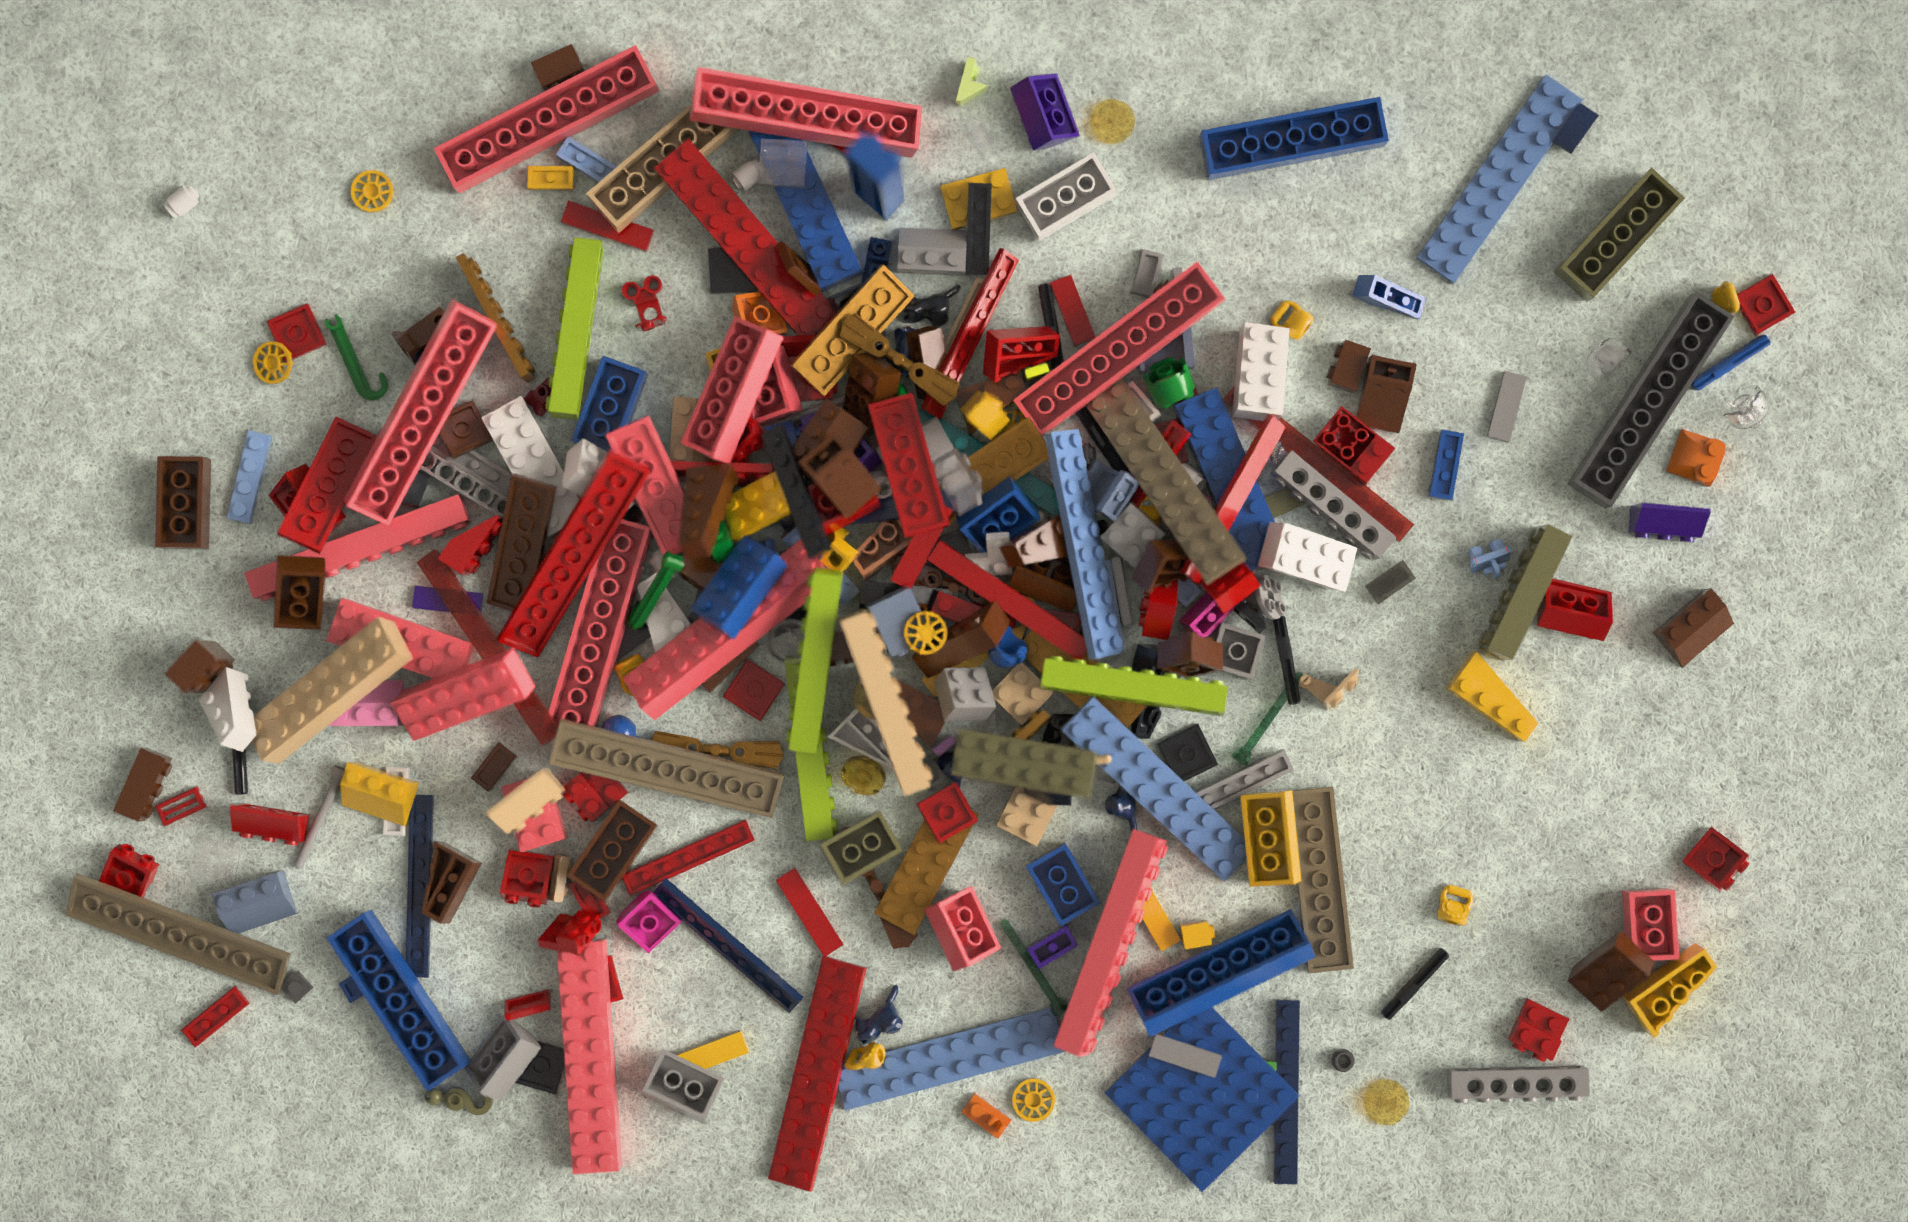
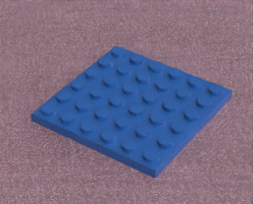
[1105,1007,1300,1192]

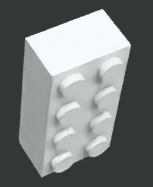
[1015,152,1117,242]
[1232,322,1289,421]
[1258,522,1357,592]

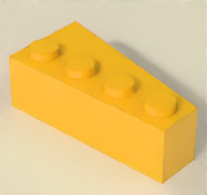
[959,390,1011,441]
[1445,651,1538,742]
[1622,943,1717,1038]

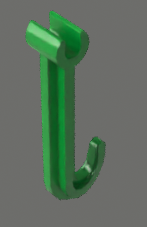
[325,315,388,401]
[627,551,684,630]

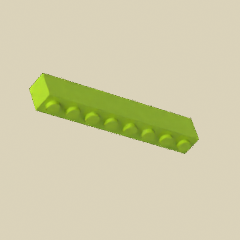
[546,237,604,420]
[786,567,843,754]
[1041,656,1228,716]
[784,658,838,842]

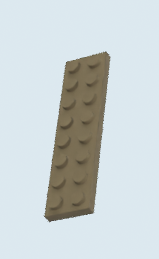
[1292,786,1354,974]

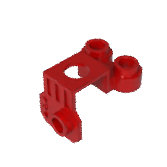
[622,275,667,332]

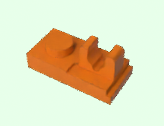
[961,1093,1012,1138]

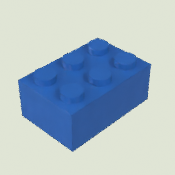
[956,476,1041,553]
[1026,842,1100,926]

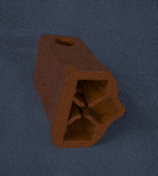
[391,307,444,366]

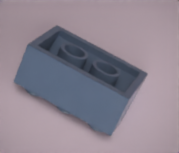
[211,871,298,934]

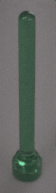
[1232,672,1303,766]
[1000,919,1068,1017]

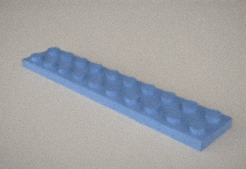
[1417,74,1583,284]
[1044,429,1123,660]
[1061,696,1247,882]
[838,1007,1065,1111]

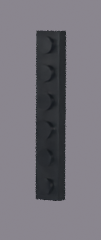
[761,424,832,559]

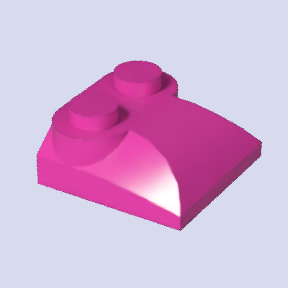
[616,890,681,953]

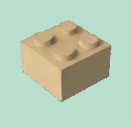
[992,663,1053,726]
[996,787,1058,846]

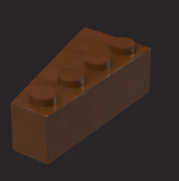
[912,601,1011,678]

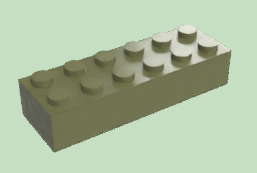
[1554,167,1685,302]
[1479,524,1573,661]
[951,729,1098,800]

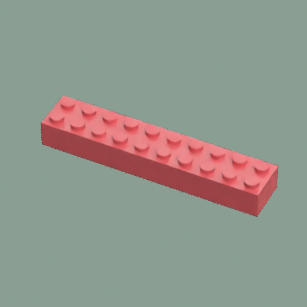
[434,45,660,194]
[689,67,922,158]
[1013,261,1226,437]
[344,299,497,526]
[542,519,653,738]
[623,539,827,720]
[1054,829,1168,1057]
[557,938,622,1174]

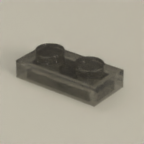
[1365,560,1416,604]

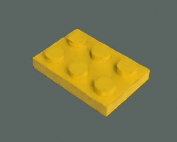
[940,168,1017,230]
[724,471,791,541]

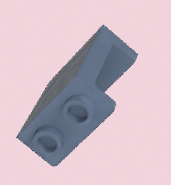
[1135,327,1195,374]
[1087,459,1140,522]
[865,585,927,658]

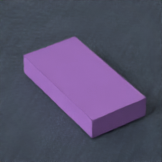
[933,735,956,756]

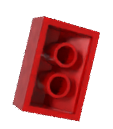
[268,463,346,532]
[808,484,881,535]
[1537,578,1613,641]
[230,803,310,846]

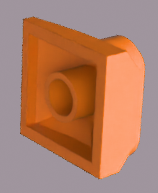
[732,292,788,335]
[1666,429,1726,487]

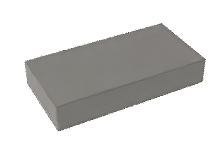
[1131,249,1164,298]

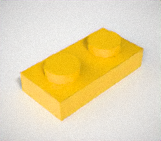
[528,166,574,190]

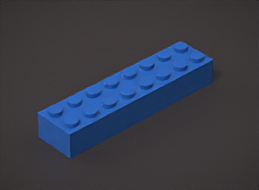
[1199,97,1389,180]
[748,131,863,292]
[845,131,904,221]
[1172,387,1275,571]
[326,909,472,1092]
[1126,909,1315,1037]

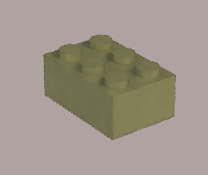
[819,811,903,887]

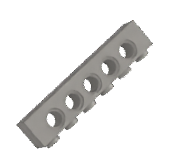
[1270,450,1396,560]
[1447,1066,1590,1103]

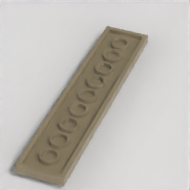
[1086,378,1246,584]
[549,719,784,818]
[65,873,291,995]

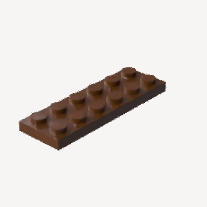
[486,473,557,612]

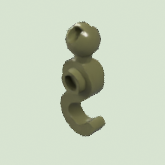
[425,1087,494,1115]

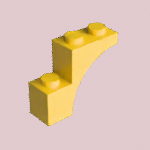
[820,527,859,571]

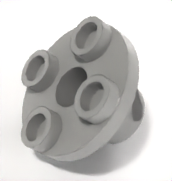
[1245,575,1286,620]

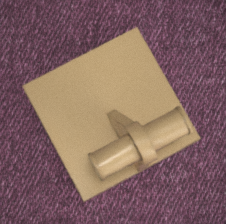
[1299,668,1359,710]

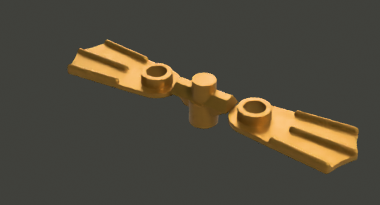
[840,313,959,406]
[651,731,784,769]

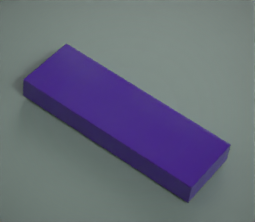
[412,586,484,616]

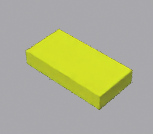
[1023,363,1049,382]

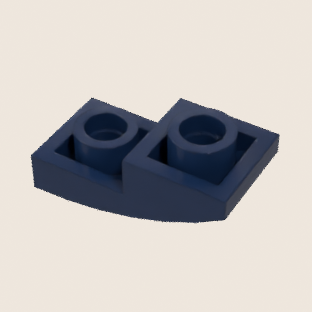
[1553,103,1599,154]
[861,237,893,283]

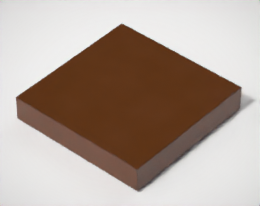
[776,241,821,296]
[439,400,493,460]

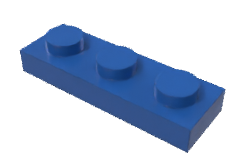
[1428,429,1464,501]

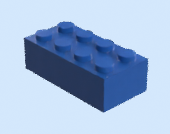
[571,355,649,452]
[690,535,788,640]

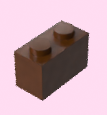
[531,44,585,91]
[1326,339,1371,393]

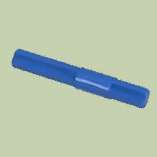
[1691,335,1771,391]

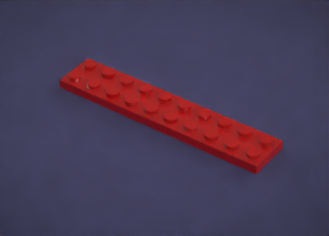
[654,138,835,336]
[497,450,651,658]
[768,956,867,1192]

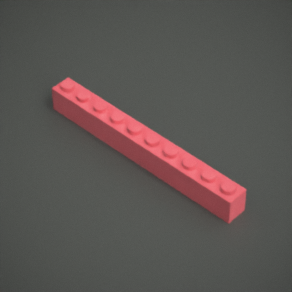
[244,494,471,602]

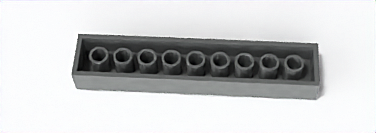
[1567,292,1735,509]

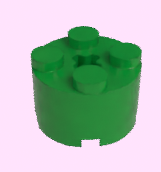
[1143,357,1195,409]

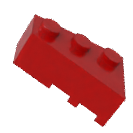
[983,326,1060,383]

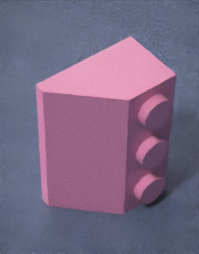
[329,680,404,726]

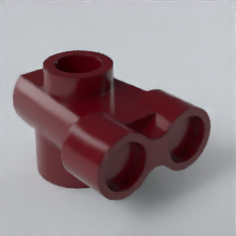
[524,377,552,416]

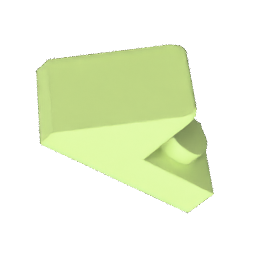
[956,57,988,106]

